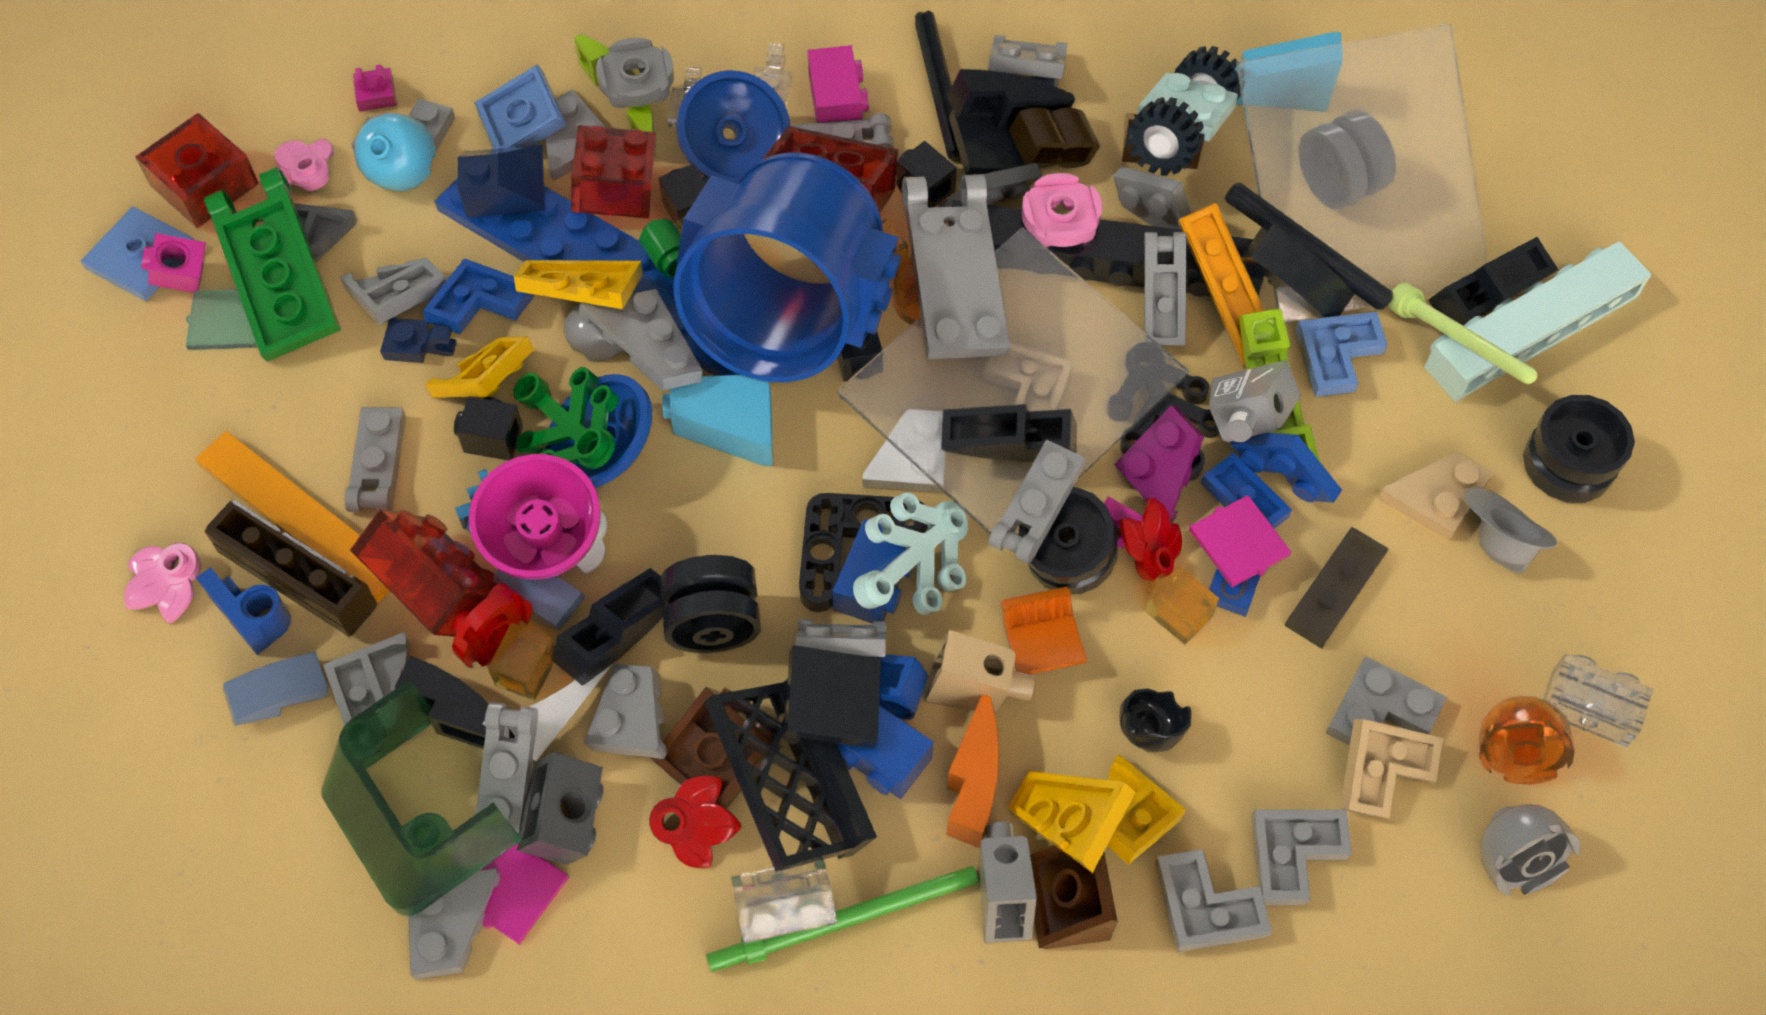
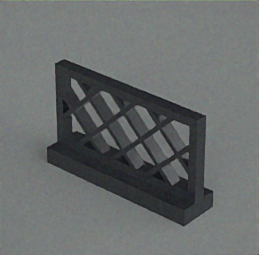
[705,678,877,872]

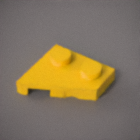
[425,336,535,399]

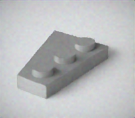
[579,289,703,391]

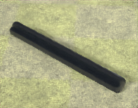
[915,10,961,161]
[1225,182,1393,310]

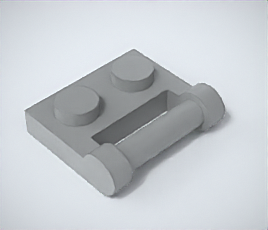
[988,35,1067,79]
[795,619,886,657]

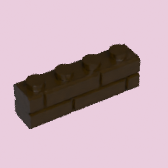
[204,500,377,637]

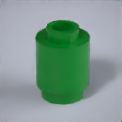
[639,219,681,278]

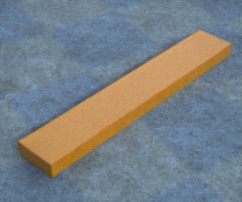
[195,431,406,604]

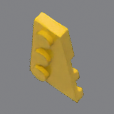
[513,260,643,309]
[1008,771,1135,873]

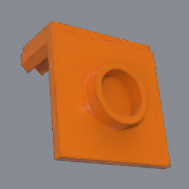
[1001,586,1087,675]

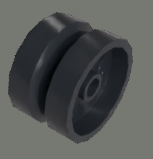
[1523,395,1635,503]
[1019,487,1118,594]
[660,555,761,653]

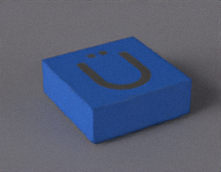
[1205,569,1260,617]

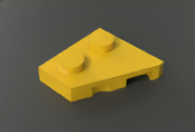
[1107,754,1186,865]

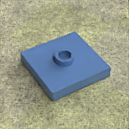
[474,64,568,149]
[81,206,194,301]

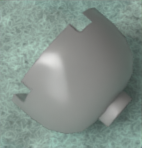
[1480,804,1580,895]

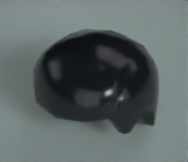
[1119,688,1192,753]

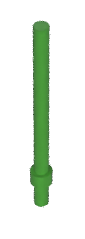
[705,865,979,973]

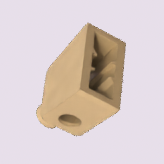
[925,630,1035,713]

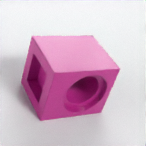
[141,233,206,294]

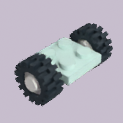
[1127,46,1245,176]

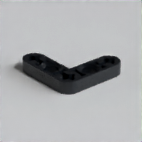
[799,493,928,612]

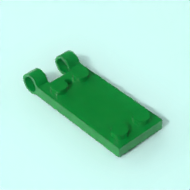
[204,166,342,362]

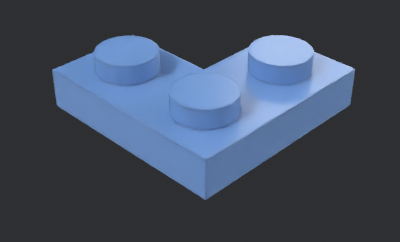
[1296,312,1387,397]

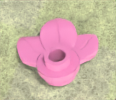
[274,138,334,191]
[124,543,201,623]

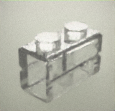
[1539,654,1653,747]
[731,859,837,943]

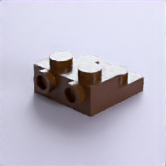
[650,687,782,809]

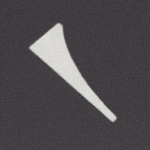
[482,665,612,761]

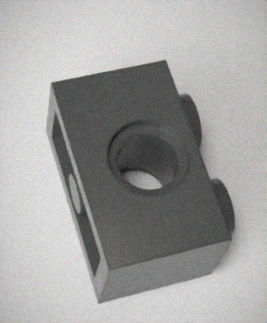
[517,752,603,865]

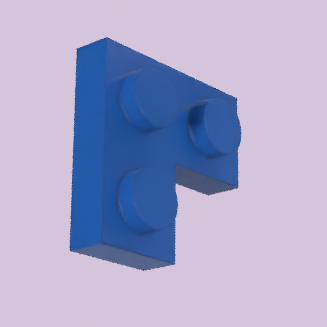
[423,258,535,334]
[1229,433,1342,503]
[1201,452,1292,529]

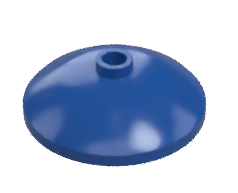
[676,70,791,184]
[545,374,652,488]

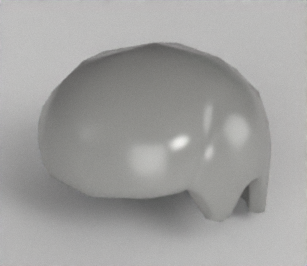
[563,302,623,362]

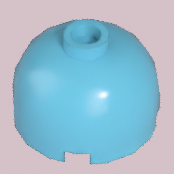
[354,113,436,192]

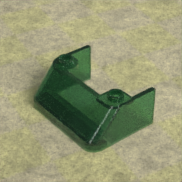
[321,679,522,916]

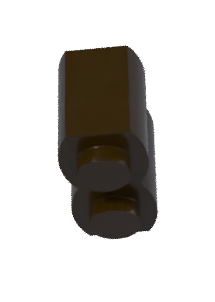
[1009,107,1100,168]

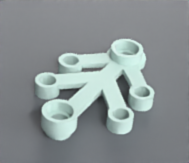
[853,492,968,615]

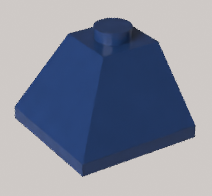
[458,145,545,218]

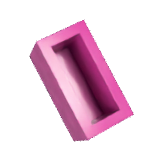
[807,45,869,123]

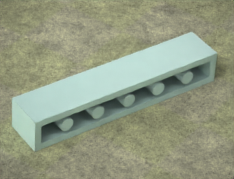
[1424,241,1652,402]

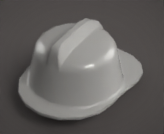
[1465,487,1557,573]

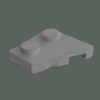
[545,90,615,181]
[1113,167,1191,230]
[407,868,501,980]

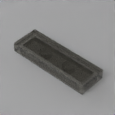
[1284,527,1389,649]

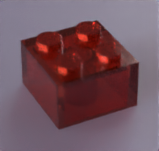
[135,113,259,229]
[571,125,656,219]

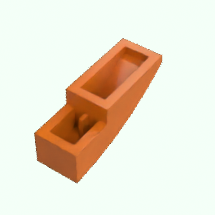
[946,694,999,848]

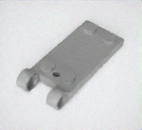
[902,174,1011,360]

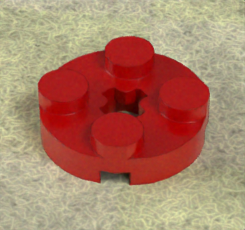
[451,583,532,668]

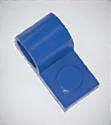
[196,567,291,655]
[873,654,929,720]

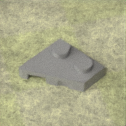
[340,258,446,325]
[323,632,410,746]
[584,663,667,759]

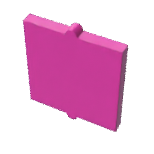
[1189,495,1291,588]
[480,835,569,945]

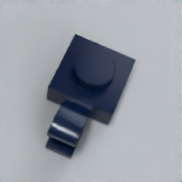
[380,318,457,363]

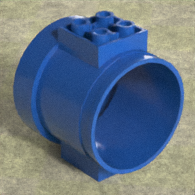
[673,153,901,382]

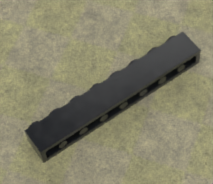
[948,200,1264,297]

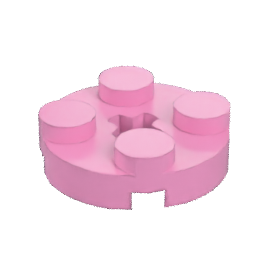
[1022,173,1102,247]

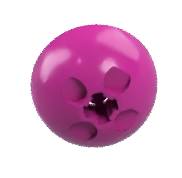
[469,454,601,580]

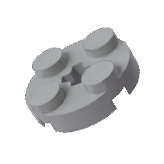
[596,38,674,108]

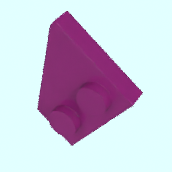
[1114,405,1205,523]

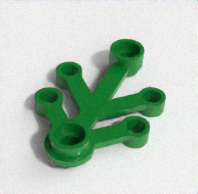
[513,367,619,469]

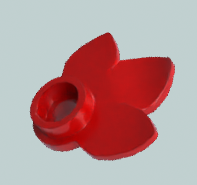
[1120,497,1182,583]
[649,775,742,868]

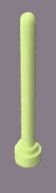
[1388,283,1537,384]

